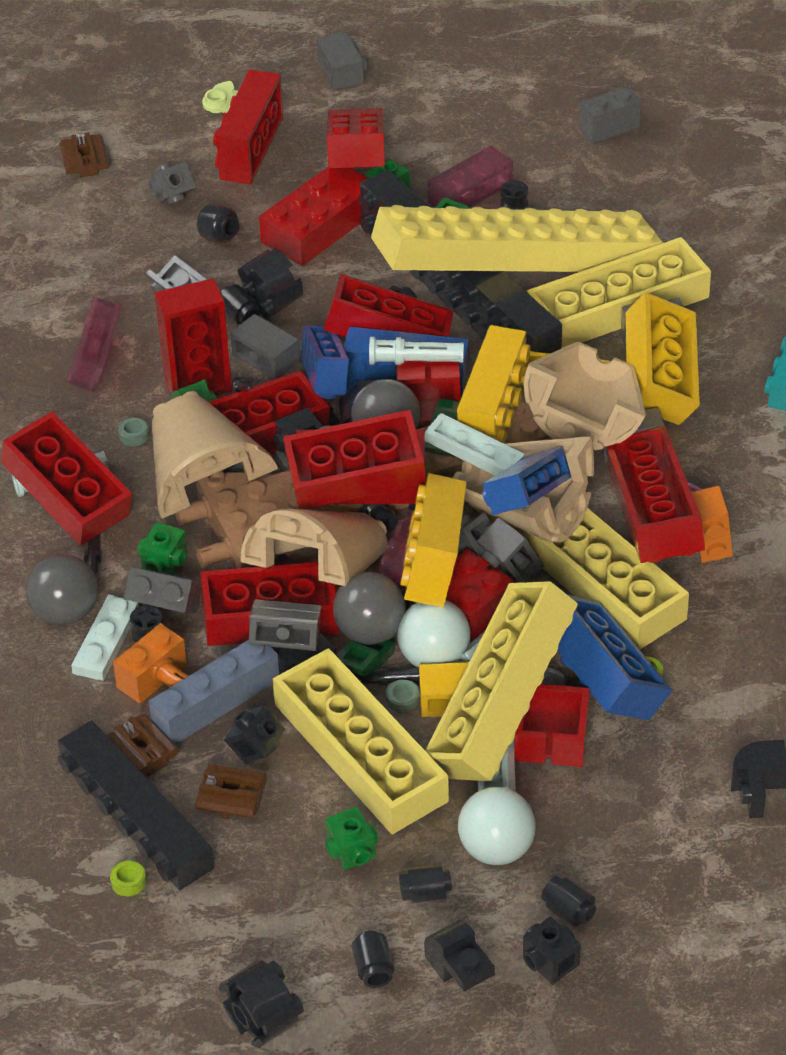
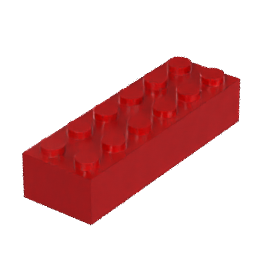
[605,426,705,563]

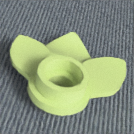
[202,81,238,113]

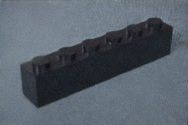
[58,720,214,891]

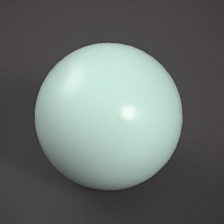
[397,600,471,668]
[458,787,536,865]

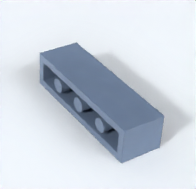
[149,640,279,745]

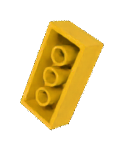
[625,292,700,425]
[457,325,530,444]
[400,473,467,608]

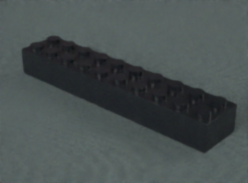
[359,170,562,354]

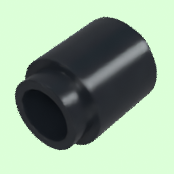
[220,284,261,324]
[399,863,452,903]
[541,876,596,927]
[351,930,394,988]

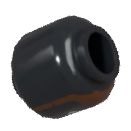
[197,204,239,243]

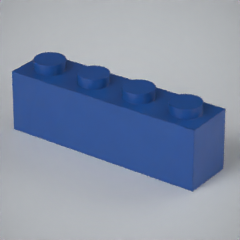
[301,325,349,399]
[482,446,571,515]

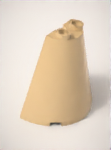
[524,341,646,450]
[152,391,278,519]
[452,437,594,542]
[241,509,388,586]

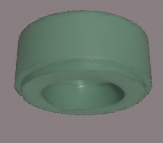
[118,417,150,447]
[386,680,420,713]

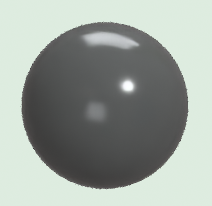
[351,379,421,429]
[26,554,98,625]
[333,572,406,645]

